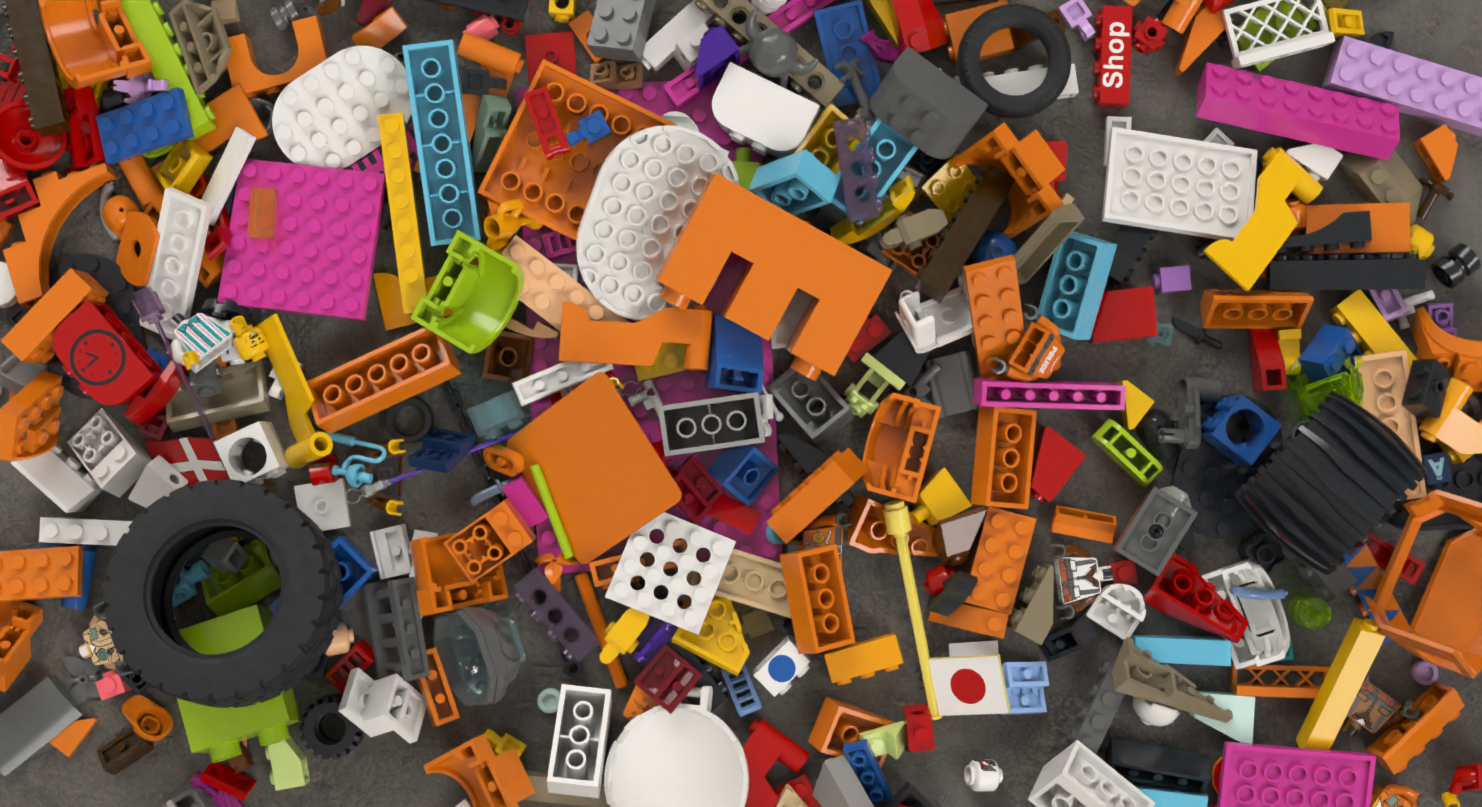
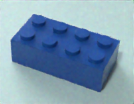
[269,535,379,613]

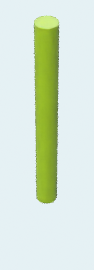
[530,463,574,559]

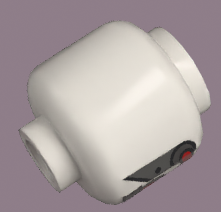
[964,759,1003,792]

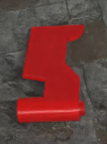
[742,718,810,807]

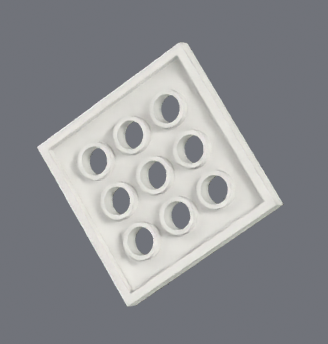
[605,512,736,634]

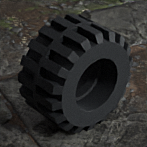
[299,693,365,760]

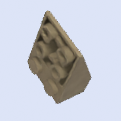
[1008,562,1054,645]

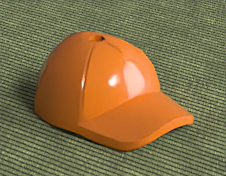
[102,195,141,244]
[122,695,174,742]

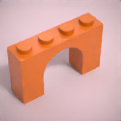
[227,16,330,100]

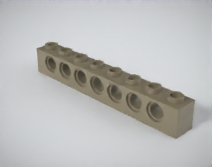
[694,0,845,110]

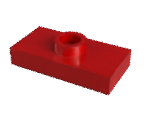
[199,761,257,801]

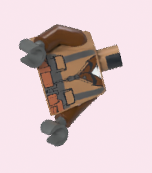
[1341,673,1420,739]

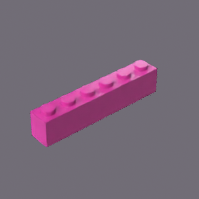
[973,378,1126,410]

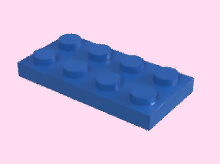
[813,0,881,108]
[96,87,194,165]

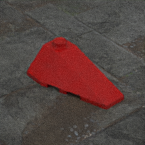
[888,0,948,55]
[1143,552,1249,643]

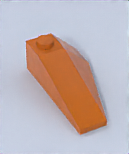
[847,494,938,557]

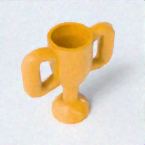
[484,199,542,251]

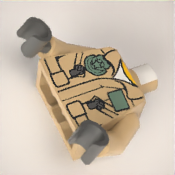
[79,601,133,676]

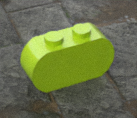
[1091,419,1163,487]

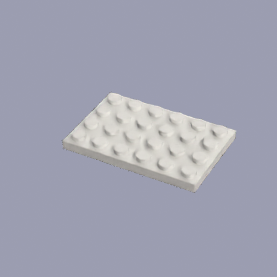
[1102,127,1257,241]

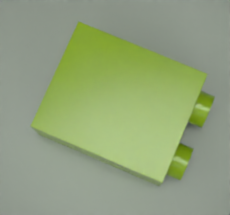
[177,604,301,763]

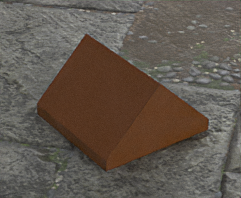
[480,331,535,383]

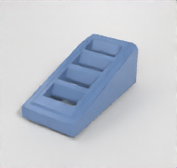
[721,663,762,717]

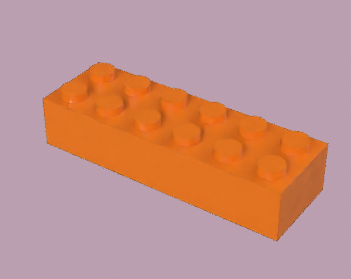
[307,327,462,434]

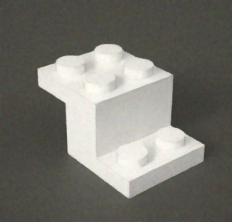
[338,667,426,744]

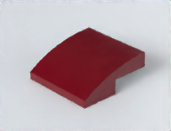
[672,455,725,525]
[633,644,703,714]

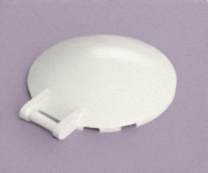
[604,686,749,807]

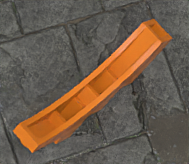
[3,163,117,310]

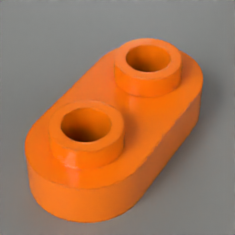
[483,444,524,477]

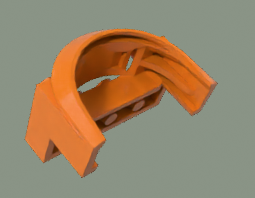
[0,370,64,462]

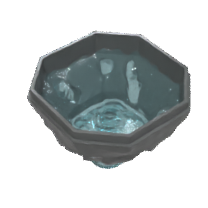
[432,607,525,707]

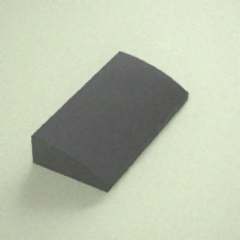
[0,676,84,777]

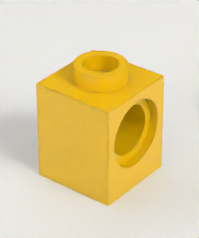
[549,0,576,23]

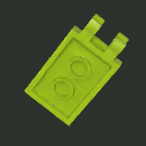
[1234,0,1327,72]

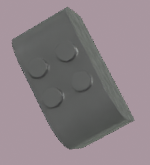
[870,47,988,159]

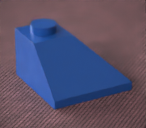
[707,444,780,506]

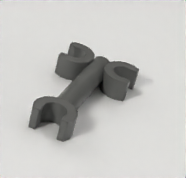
[834,58,877,123]

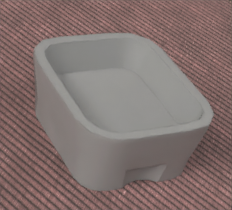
[0,354,48,394]

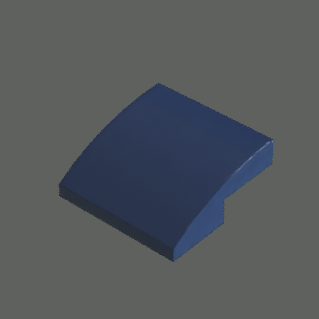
[407,428,476,473]

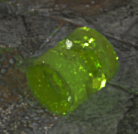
[1289,595,1331,630]

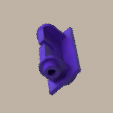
[632,618,678,666]

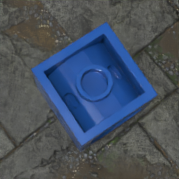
[1201,395,1282,465]

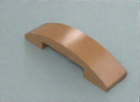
[505,317,561,340]

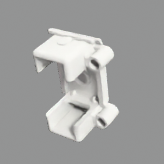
[894,266,973,353]

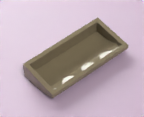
[1014,204,1085,284]
[166,360,271,432]

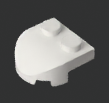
[1084,583,1146,640]

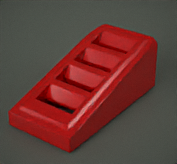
[324,639,375,693]

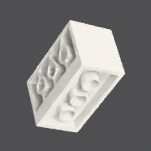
[1028,740,1155,807]

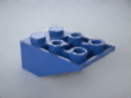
[705,315,764,394]

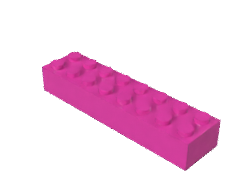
[1196,62,1400,161]

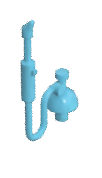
[314,429,387,488]

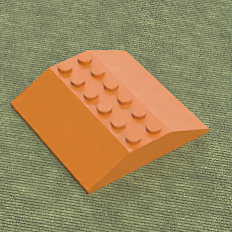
[477,59,677,241]

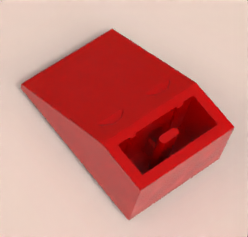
[0,159,41,223]

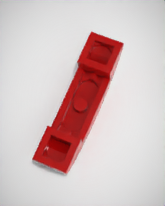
[189,172,232,260]
[123,346,189,425]
[1365,532,1426,585]

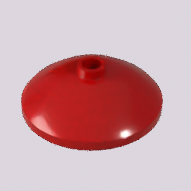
[0,101,67,170]

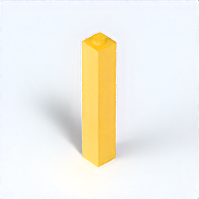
[1296,617,1385,750]

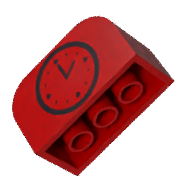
[53,300,163,406]

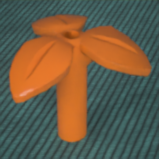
[535,553,578,593]

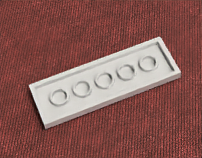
[139,187,213,340]

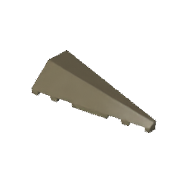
[1112,637,1233,723]

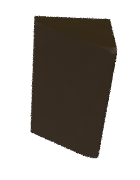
[97,727,154,775]

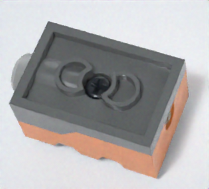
[1114,484,1198,576]

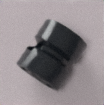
[1431,243,1481,289]

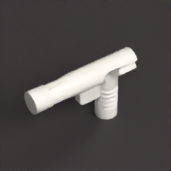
[1397,290,1435,330]
[628,379,663,417]

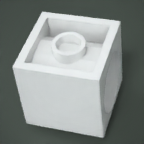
[213,421,290,485]

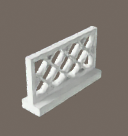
[1221,0,1335,69]

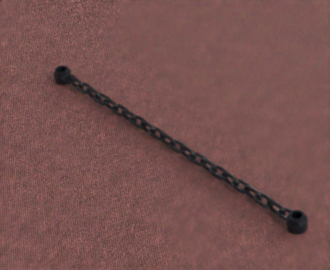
[414,324,583,679]

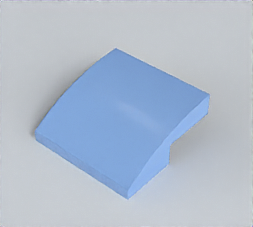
[1001,661,1049,715]

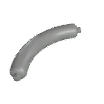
[99,181,120,241]

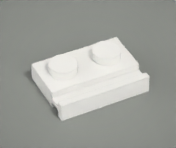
[370,524,412,580]

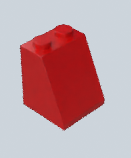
[1088,286,1158,344]

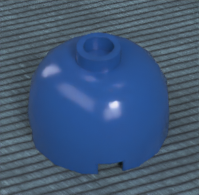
[970,231,1018,265]

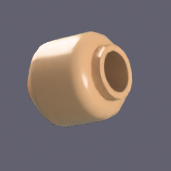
[325,622,355,656]

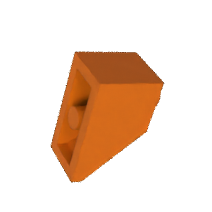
[1412,124,1458,183]

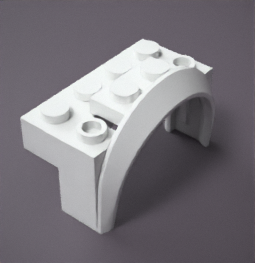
[1201,559,1290,670]

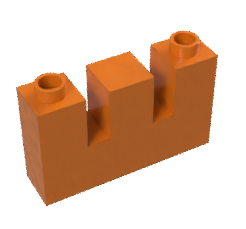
[655,173,892,381]

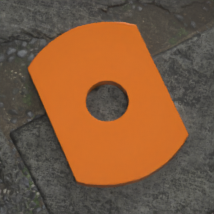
[116,211,160,286]

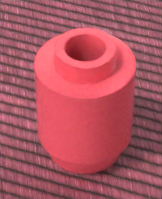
[463,14,500,41]

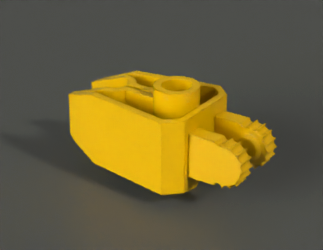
[599,608,651,664]

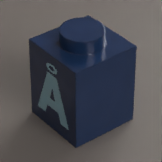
[1421,452,1452,489]

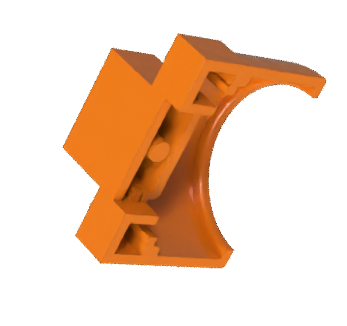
[38,0,152,89]
[950,122,1066,239]
[409,533,509,616]
[0,601,43,692]
[424,733,536,807]

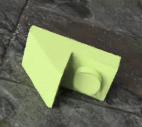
[859,721,907,759]

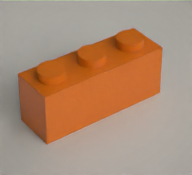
[417,647,460,727]

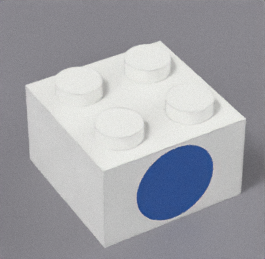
[753,635,810,697]

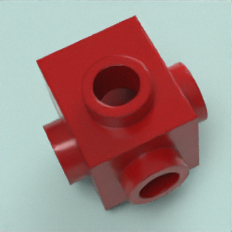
[1131,16,1168,56]

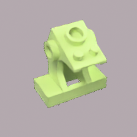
[844,353,905,418]

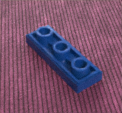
[843,739,892,803]

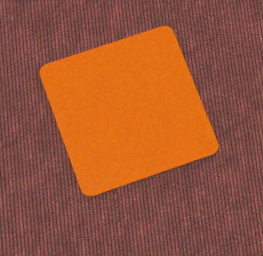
[506,372,682,564]

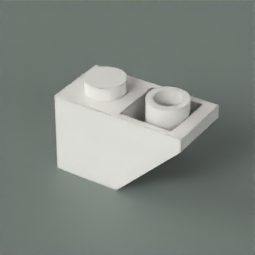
[1285,144,1344,183]

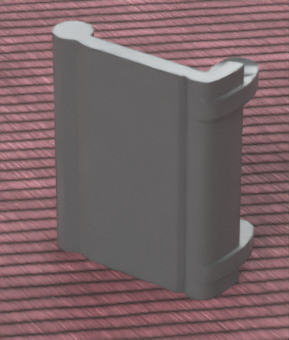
[923,350,979,418]

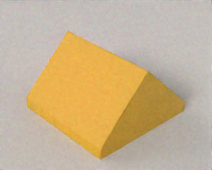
[156,139,213,194]

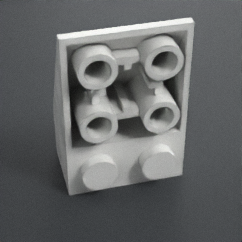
[67,408,152,498]

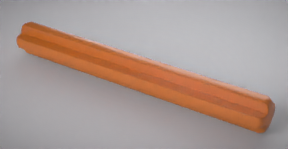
[575,572,628,689]

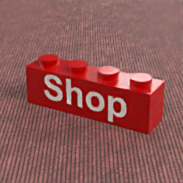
[1092,5,1133,109]

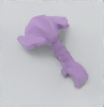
[113,73,168,104]

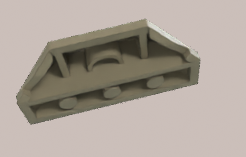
[169,0,232,95]
[1338,150,1423,226]

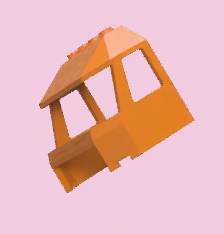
[1364,490,1482,679]

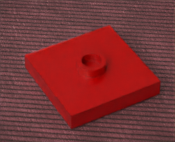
[525,31,577,85]

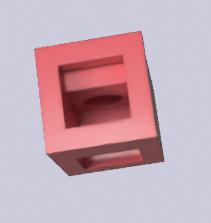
[95,670,132,700]

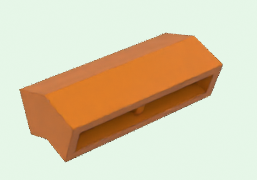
[1049,505,1117,544]

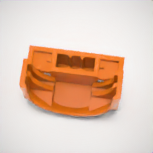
[1409,307,1482,392]
[861,393,942,503]

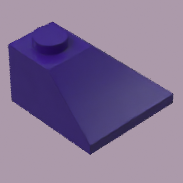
[695,25,740,91]

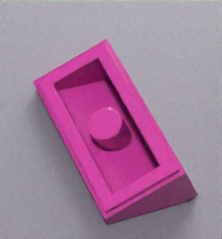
[501,474,549,527]

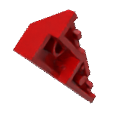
[64,83,109,174]

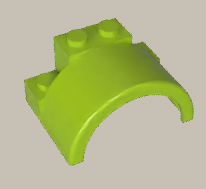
[410,230,524,354]

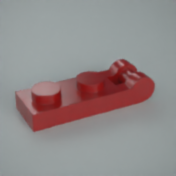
[523,86,571,161]

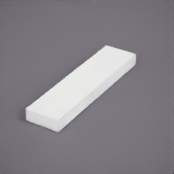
[201,126,257,226]
[512,362,614,406]

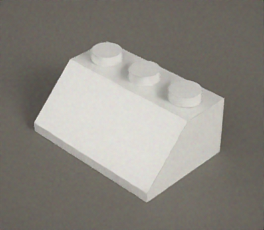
[11,444,103,513]

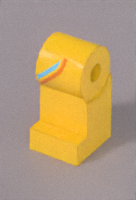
[1276,329,1301,375]

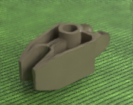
[879,209,948,251]

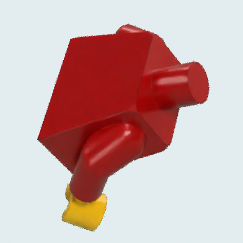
[1441,764,1482,807]

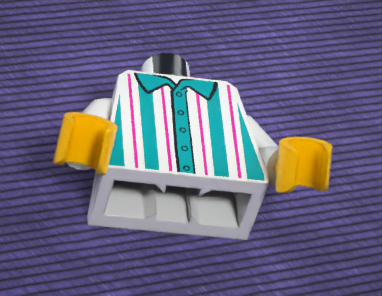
[170,313,248,373]

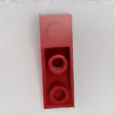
[1248,329,1287,392]

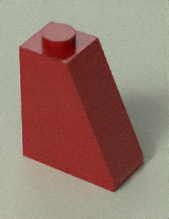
[1030,425,1086,503]

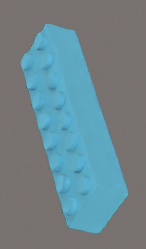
[402,40,483,246]

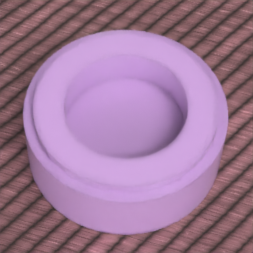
[1411,660,1438,685]

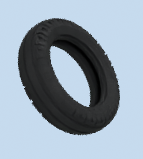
[957,4,1071,119]

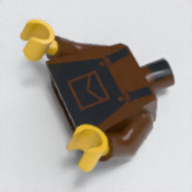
[344,439,406,516]

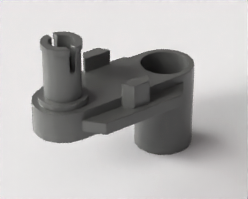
[1158,377,1222,450]

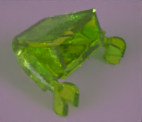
[1289,355,1364,416]

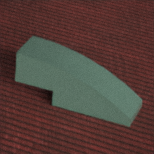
[472,95,512,172]

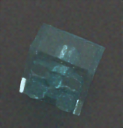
[467,390,530,440]

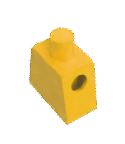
[909,467,972,526]

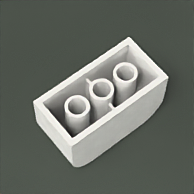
[712,62,820,158]
[547,684,612,798]

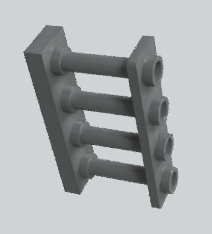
[362,577,430,681]

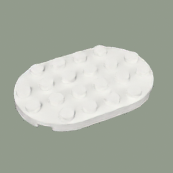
[272,46,412,169]

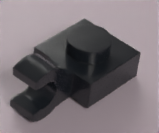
[462,68,507,95]

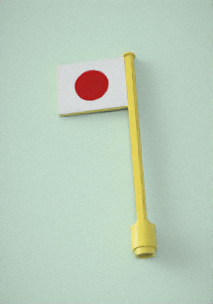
[883,500,1010,720]

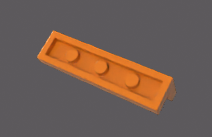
[1230,663,1330,698]

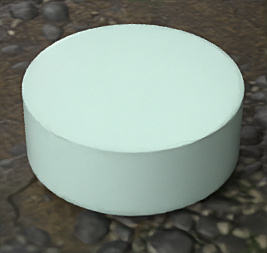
[537,688,560,713]

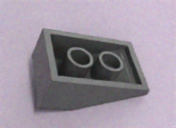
[767,368,854,448]

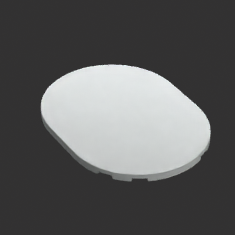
[576,125,740,321]

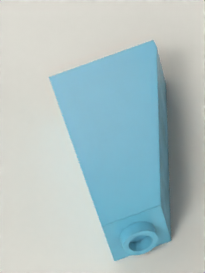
[1130,635,1231,666]

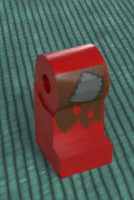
[309,454,341,486]

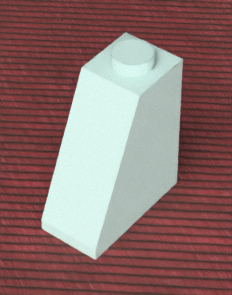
[1188,690,1255,744]

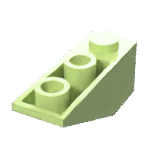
[265,737,310,791]

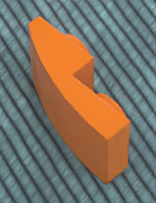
[351,6,408,49]

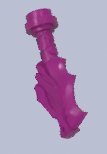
[859,30,900,64]
[189,771,245,807]

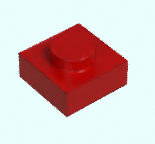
[1108,559,1138,585]

